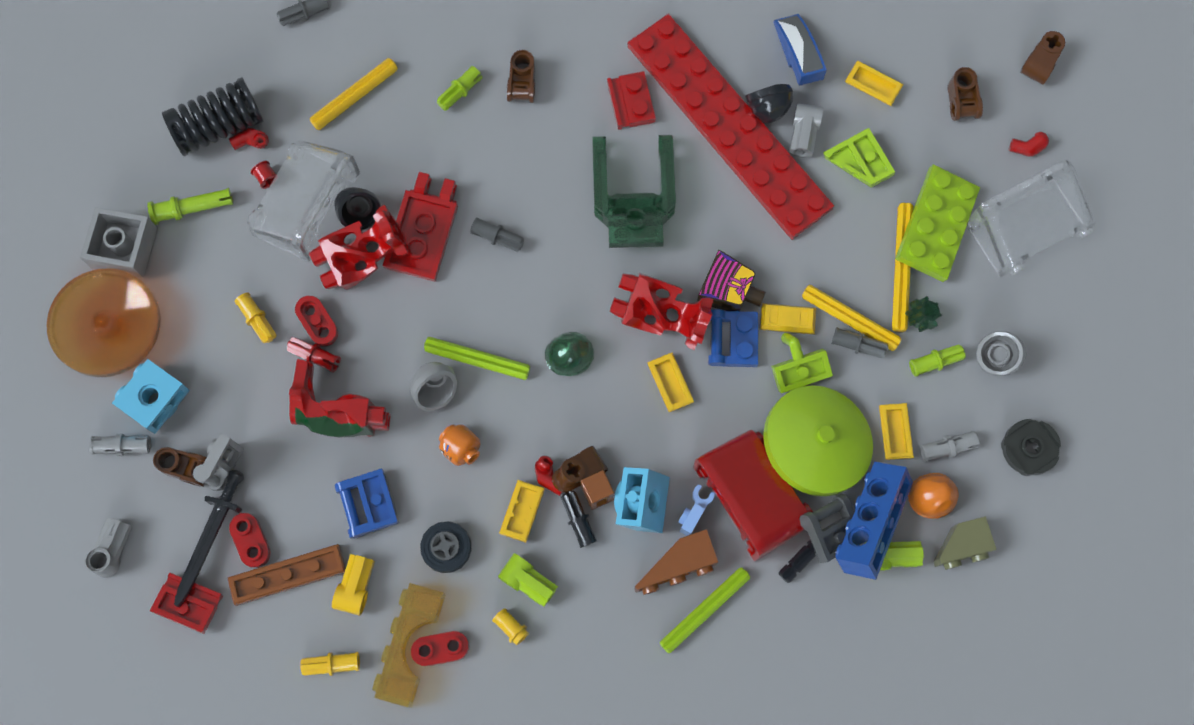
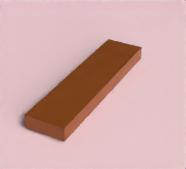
[227,544,346,606]

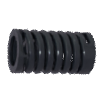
[162,77,264,156]

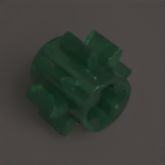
[905,296,942,332]

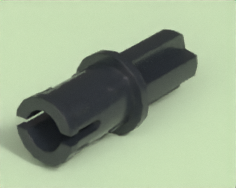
[561,491,597,548]

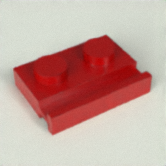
[607,71,656,130]
[150,572,223,634]

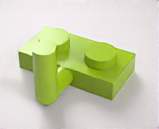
[771,333,833,394]

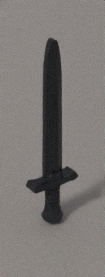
[174,470,244,607]

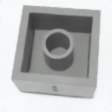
[80,207,158,278]

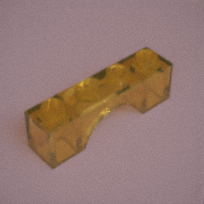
[372,583,446,708]

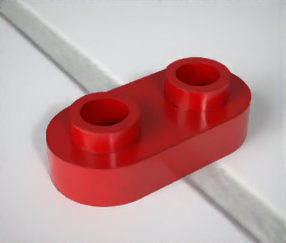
[295,296,338,347]
[229,513,271,568]
[411,631,469,666]

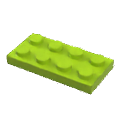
[895,164,980,282]

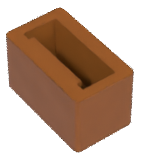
[580,470,615,510]

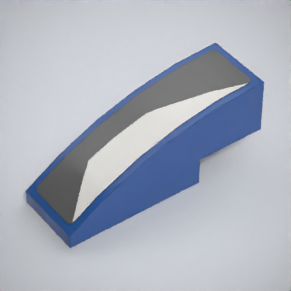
[774,14,827,86]

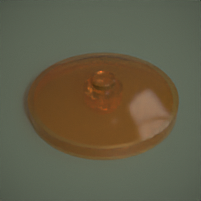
[46,268,161,377]

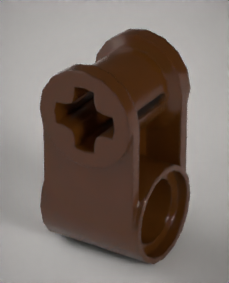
[1020,31,1066,85]
[507,50,535,103]
[947,67,983,121]
[552,446,609,493]
[153,447,207,487]

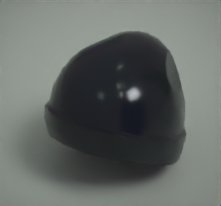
[745,84,793,123]
[334,187,381,230]

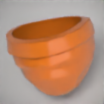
[908,473,959,519]

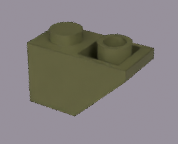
[933,516,997,570]

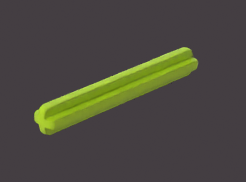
[424,337,530,380]
[660,567,751,653]

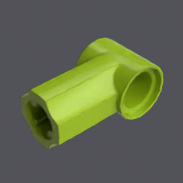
[864,541,924,571]
[497,553,558,607]

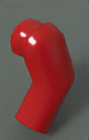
[228,128,269,150]
[1009,132,1049,157]
[535,456,563,496]

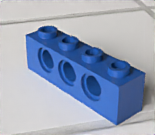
[836,462,913,580]

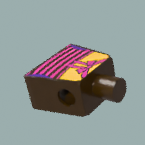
[697,250,766,311]

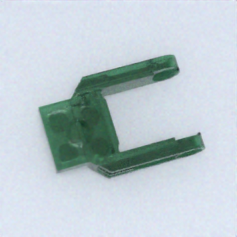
[592,135,676,248]

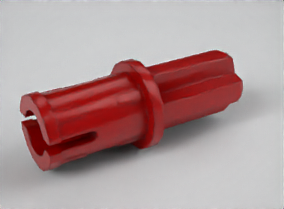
[287,337,341,373]

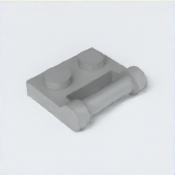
[193,433,244,491]

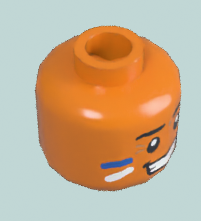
[439,424,481,466]

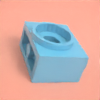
[112,359,190,434]
[614,467,670,533]

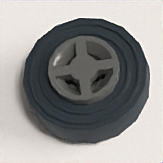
[420,521,472,573]

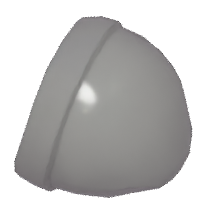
[976,331,1027,376]
[410,362,457,411]

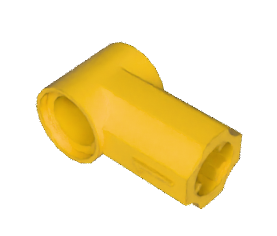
[332,554,375,616]

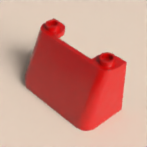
[693,430,813,562]

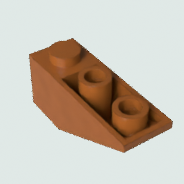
[634,529,718,595]

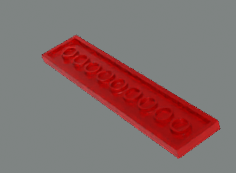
[627,14,834,240]

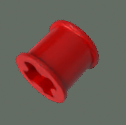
[251,161,279,189]

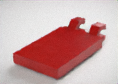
[382,172,458,282]

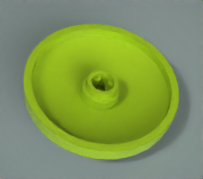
[764,386,873,496]

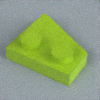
[823,128,895,188]

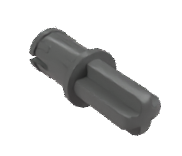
[277,0,330,26]
[470,217,524,252]
[831,327,888,358]

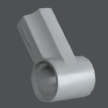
[790,102,823,158]
[84,518,132,578]

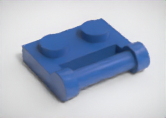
[708,309,758,367]
[334,468,399,539]

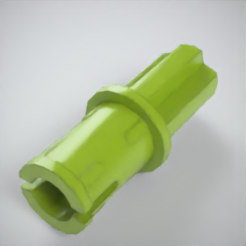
[437,66,483,111]
[909,345,966,377]

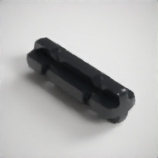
[778,539,816,583]

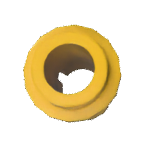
[492,608,529,645]

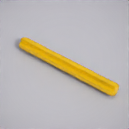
[892,203,913,332]

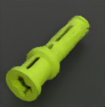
[147,188,233,225]

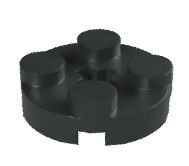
[1001,419,1061,476]

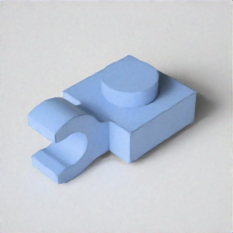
[678,485,715,536]

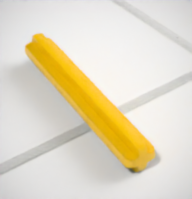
[309,58,398,130]
[802,285,901,351]

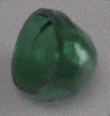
[545,332,594,376]

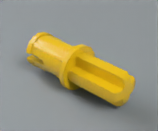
[234,292,276,343]
[300,652,360,676]

